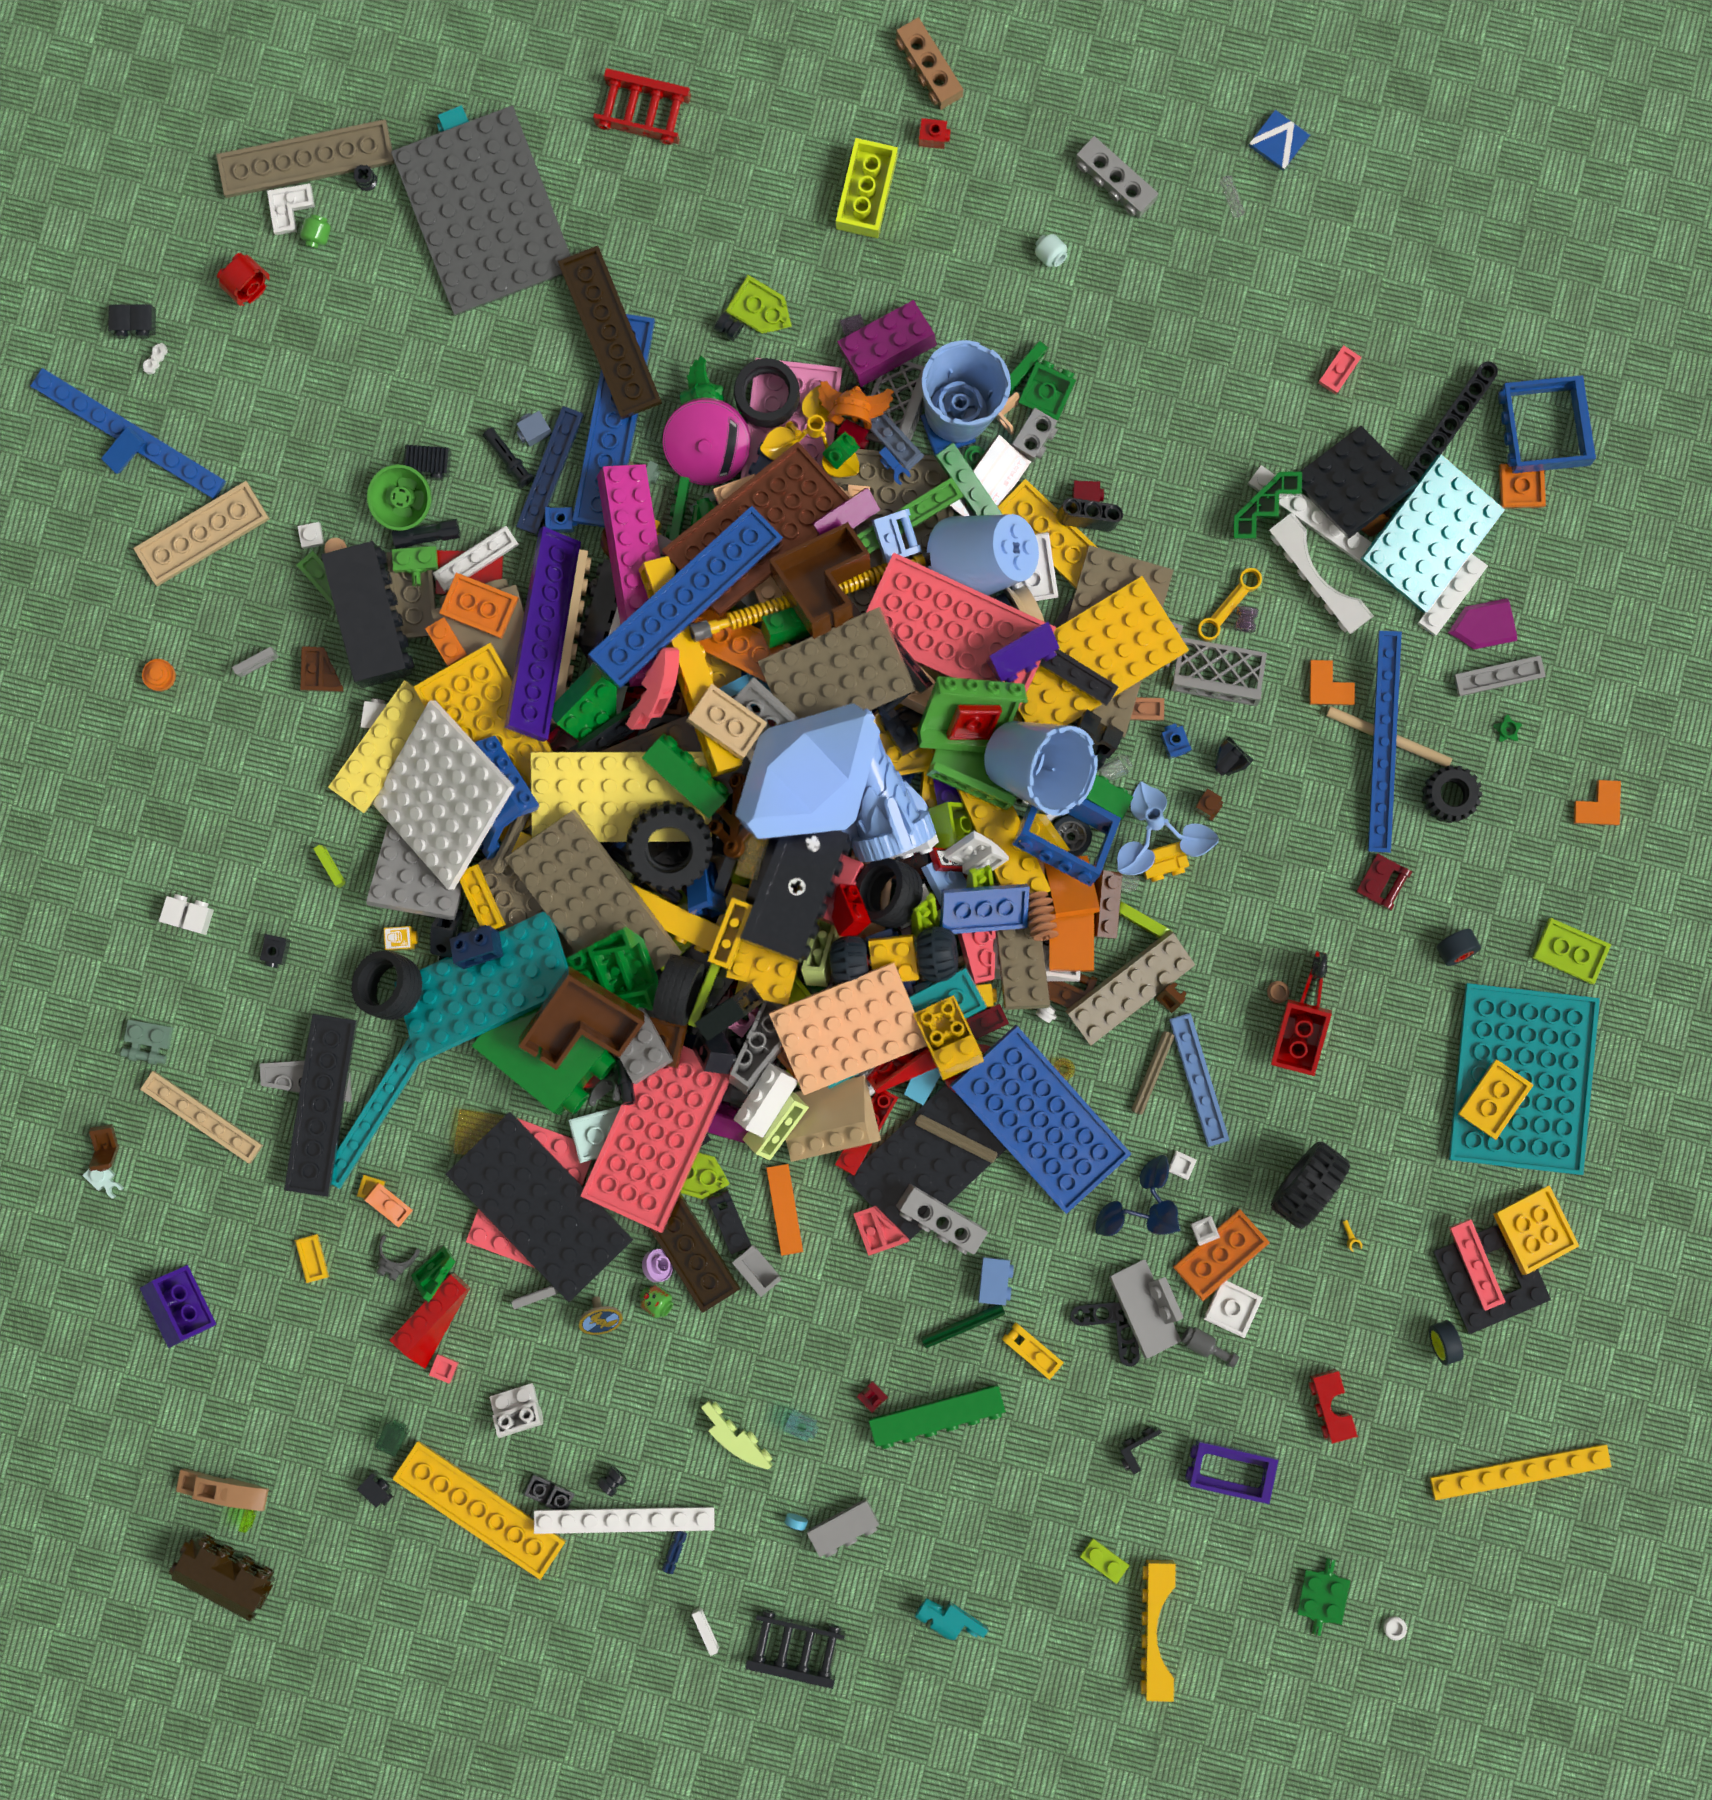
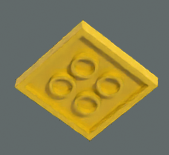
[1493,1185,1579,1275]

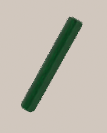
[921,1305,1005,1348]

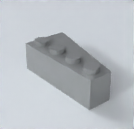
[729,1000,784,1095]

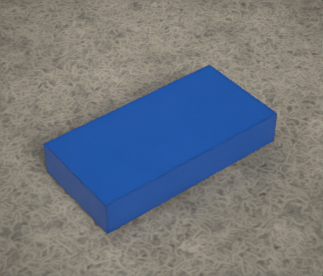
[101,427,145,474]

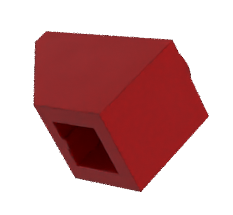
[832,884,871,936]

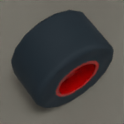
[1436,929,1481,966]

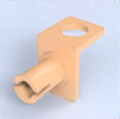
[995,392,1020,435]

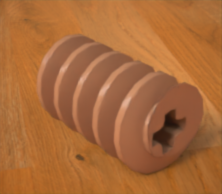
[1028,891,1059,941]

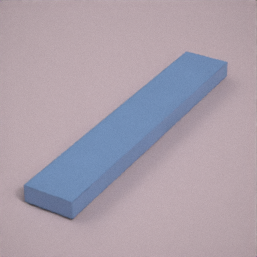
[1169,1013,1230,1147]

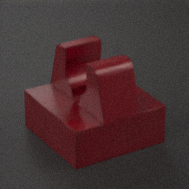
[857,1381,888,1413]

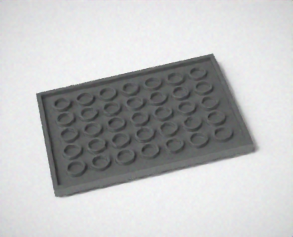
[391,105,571,316]

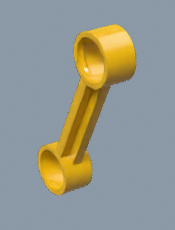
[1197,568,1262,642]

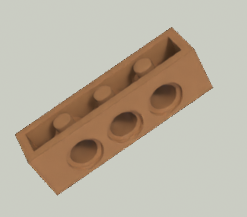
[895,17,963,110]

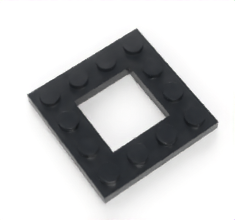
[1432,1224,1551,1335]

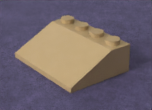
[786,1075,881,1162]

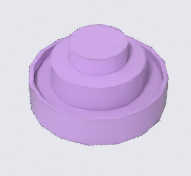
[642,1249,673,1283]

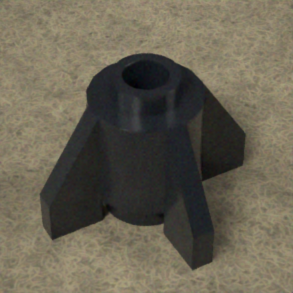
[1214,736,1254,776]

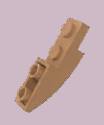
[176,1468,269,1511]

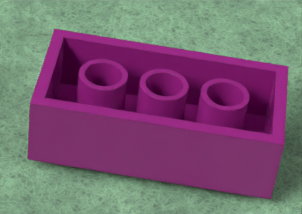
[837,300,937,387]

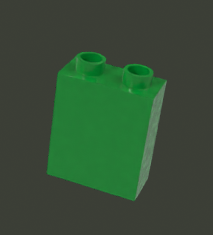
[472,1007,617,1115]

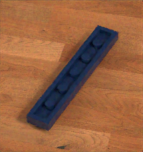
[516,406,584,536]

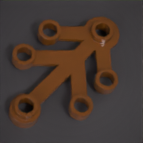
[708,773,751,858]

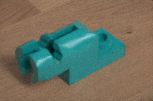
[915,1598,988,1640]

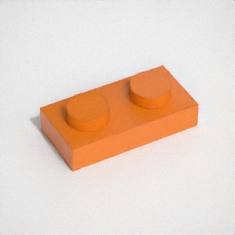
[425,617,468,667]
[363,1182,413,1228]

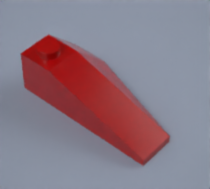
[866,1046,937,1093]

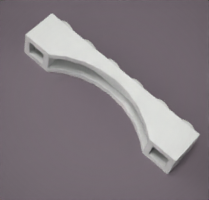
[1269,513,1374,634]

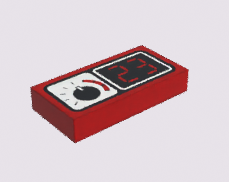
[929,848,963,872]

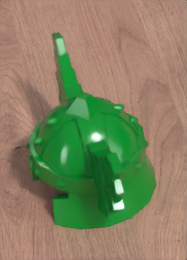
[680,356,742,416]

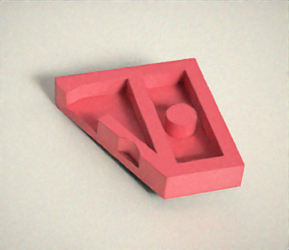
[853,1206,909,1256]

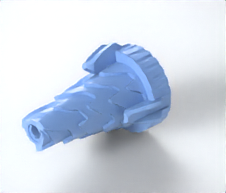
[842,736,936,862]

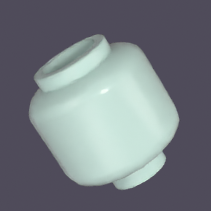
[1035,234,1067,267]

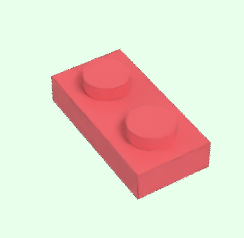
[1318,345,1362,395]

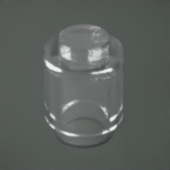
[1099,753,1132,782]

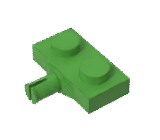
[392,546,438,587]

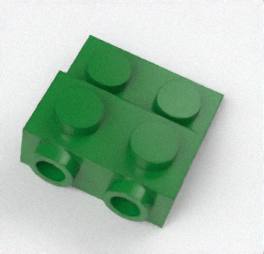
[1018,360,1077,420]

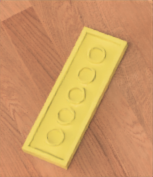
[328,680,425,813]

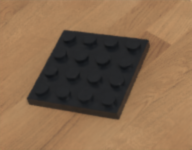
[1300,425,1418,539]

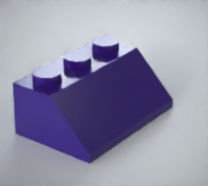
[986,622,1060,683]
[140,1265,217,1349]

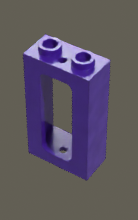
[1185,1440,1279,1504]

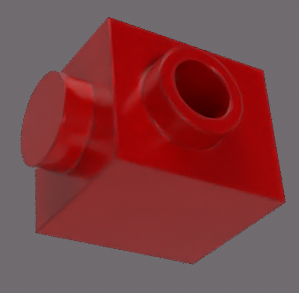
[919,118,951,149]

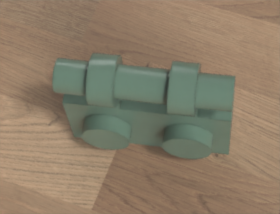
[121,1020,173,1065]

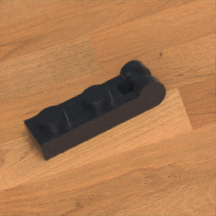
[707,1188,752,1255]

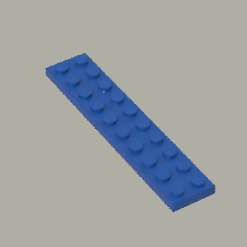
[572,314,655,528]
[588,506,783,689]

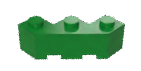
[1234,472,1302,540]

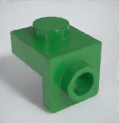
[822,432,860,469]

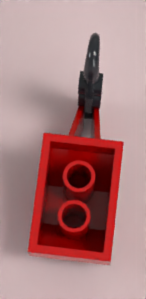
[1271,951,1332,1076]

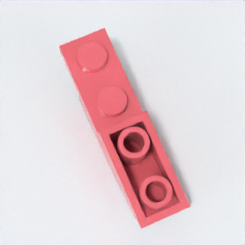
[626,647,679,730]

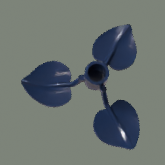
[1095,1154,1180,1236]

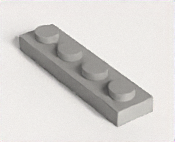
[1453,655,1546,697]

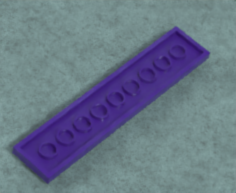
[504,526,581,742]

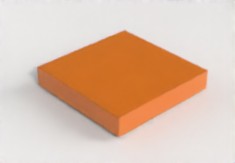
[1499,464,1546,509]

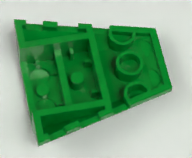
[566,927,658,1010]

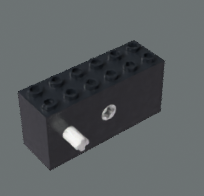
[740,830,852,964]

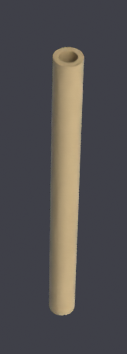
[1326,706,1452,767]

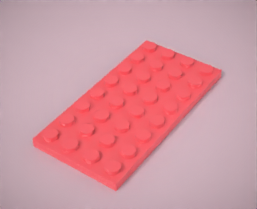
[866,552,1056,709]
[581,1046,733,1233]

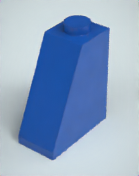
[687,861,728,920]

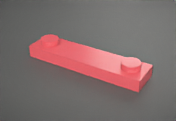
[1449,1219,1505,1311]

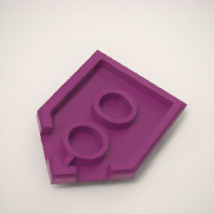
[1448,598,1517,650]

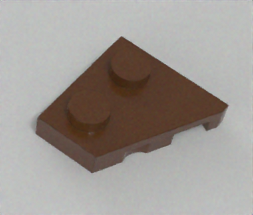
[300,646,344,693]

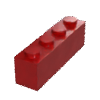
[389,1273,470,1369]

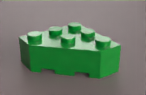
[552,663,617,741]

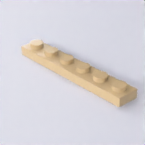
[140,1071,263,1164]

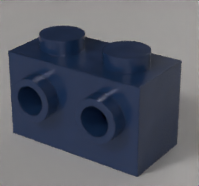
[450,925,503,969]

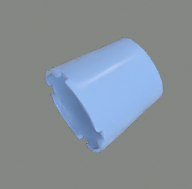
[922,340,1011,443]
[927,514,1039,596]
[984,721,1097,816]

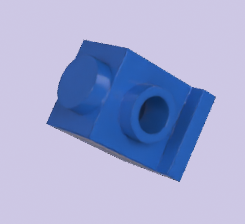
[545,507,578,533]
[1160,724,1192,759]

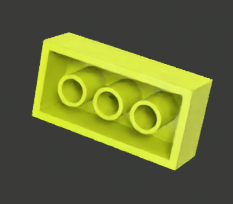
[836,138,898,238]

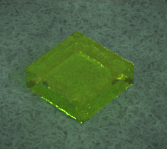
[238,1509,258,1533]

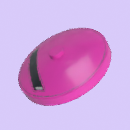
[663,398,751,485]

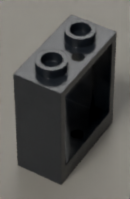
[695,983,764,1042]

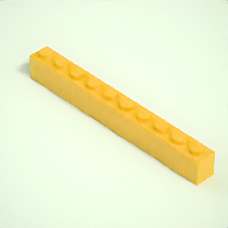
[638,556,743,777]
[511,832,721,954]

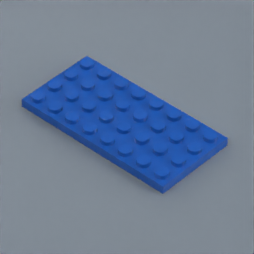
[950,1025,1131,1214]

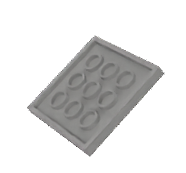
[366,824,469,920]

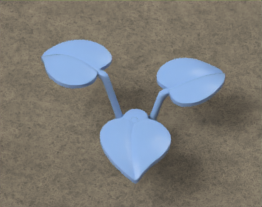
[1117,782,1219,875]

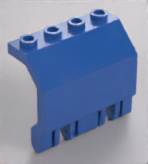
[475,736,539,860]

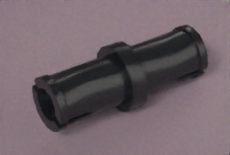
[616,1059,636,1105]

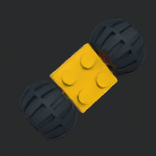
[830,926,958,985]

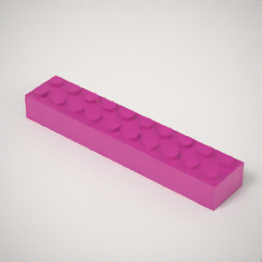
[597,464,666,687]

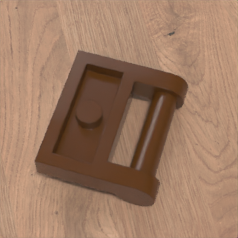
[1047,973,1098,1008]

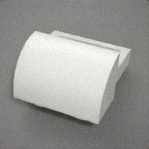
[490,1383,543,1438]

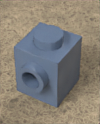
[516,411,552,447]

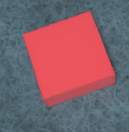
[429,1354,459,1384]

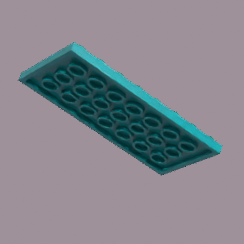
[394,911,568,1063]

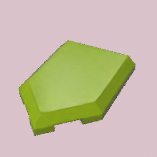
[725,275,792,334]
[681,1152,730,1199]

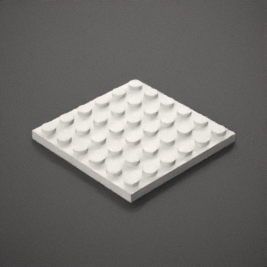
[372,700,514,890]

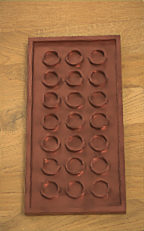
[662,442,849,617]

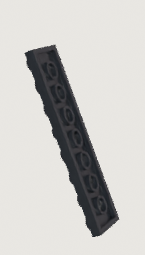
[284,1014,358,1197]

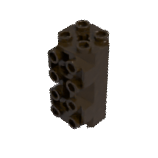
[168,1534,276,1622]

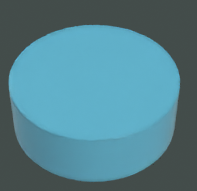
[784,1513,808,1530]

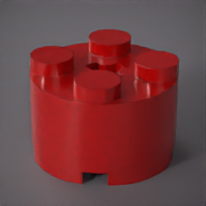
[217,253,270,306]

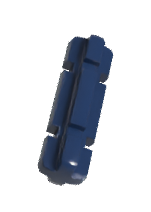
[662,1531,687,1574]

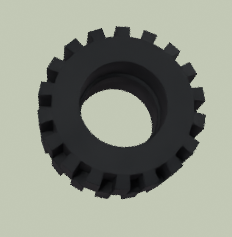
[1422,765,1482,823]

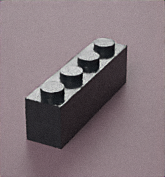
[578,559,617,649]

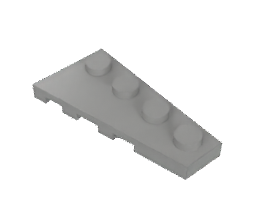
[260,1061,352,1102]

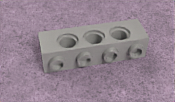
[1075,136,1159,219]
[896,1184,988,1255]

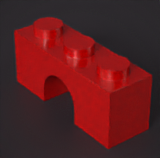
[1308,1369,1358,1444]

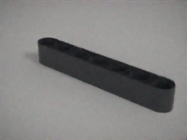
[1406,361,1498,482]

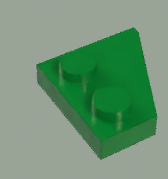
[411,1246,456,1302]

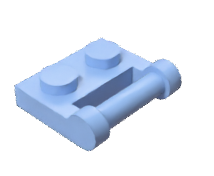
[871,508,922,563]

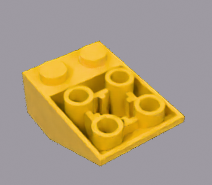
[913,995,984,1080]

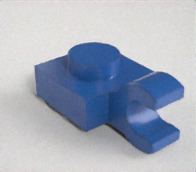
[879,447,911,485]

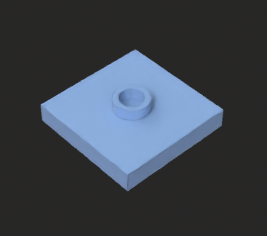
[921,863,966,906]

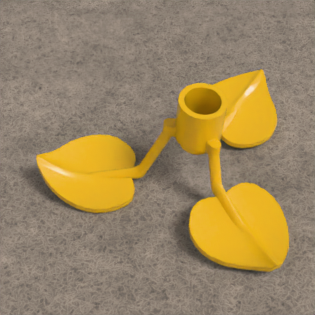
[760,384,859,478]

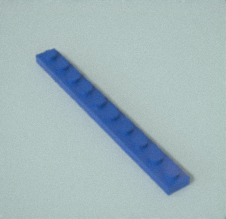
[31,368,226,500]
[1368,631,1402,853]

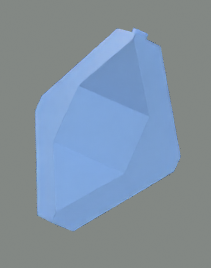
[736,703,880,839]

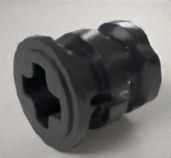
[354,165,378,191]

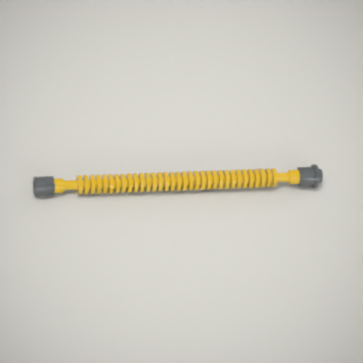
[689,550,931,642]

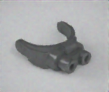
[588,1069,621,1107]
[376,1234,420,1281]

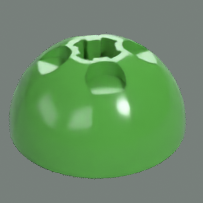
[367,465,432,531]

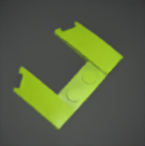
[911,865,994,938]

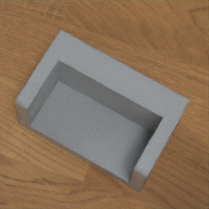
[732,1244,782,1297]

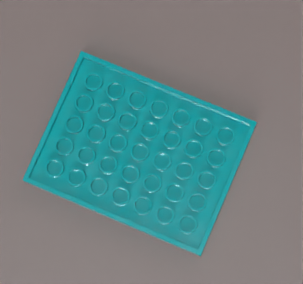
[1448,983,1600,1175]

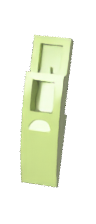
[701,1400,773,1469]

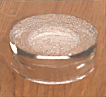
[1121,874,1139,893]

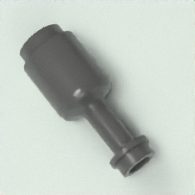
[1181,1326,1239,1368]

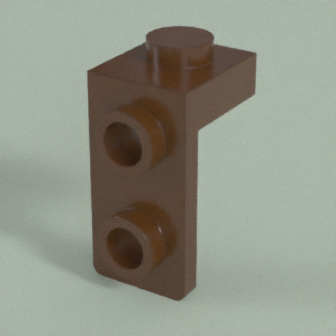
[89,1124,119,1172]

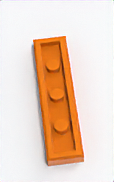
[767,1164,803,1256]

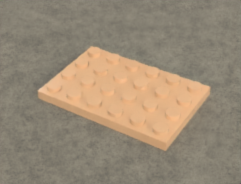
[769,962,927,1095]

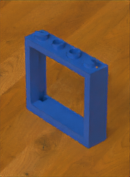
[1498,375,1596,474]
[1012,799,1121,887]

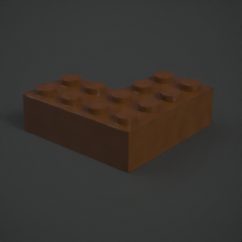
[769,522,871,639]
[518,966,645,1070]

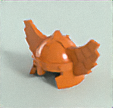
[818,381,894,430]

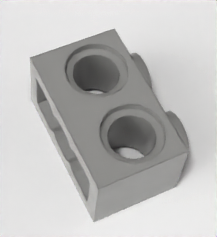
[1012,408,1058,463]

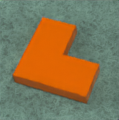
[1309,660,1355,706]
[1574,780,1621,826]

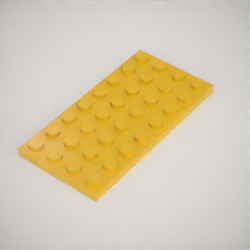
[1017,576,1189,725]
[414,643,553,842]

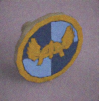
[578,1297,623,1335]

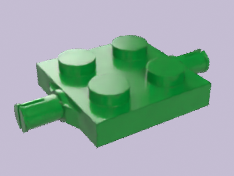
[1297,1558,1351,1636]

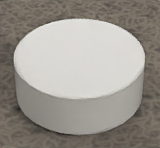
[1383,1616,1407,1640]

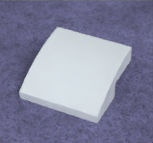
[945,831,1009,875]

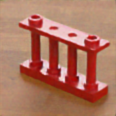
[593,68,691,145]

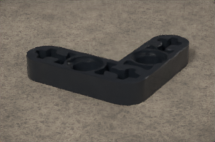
[1070,1301,1140,1367]

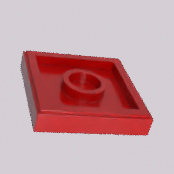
[946,705,1002,740]

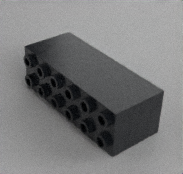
[321,541,415,688]

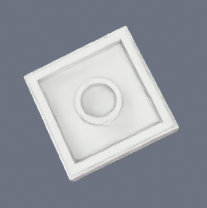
[1203,1281,1263,1338]

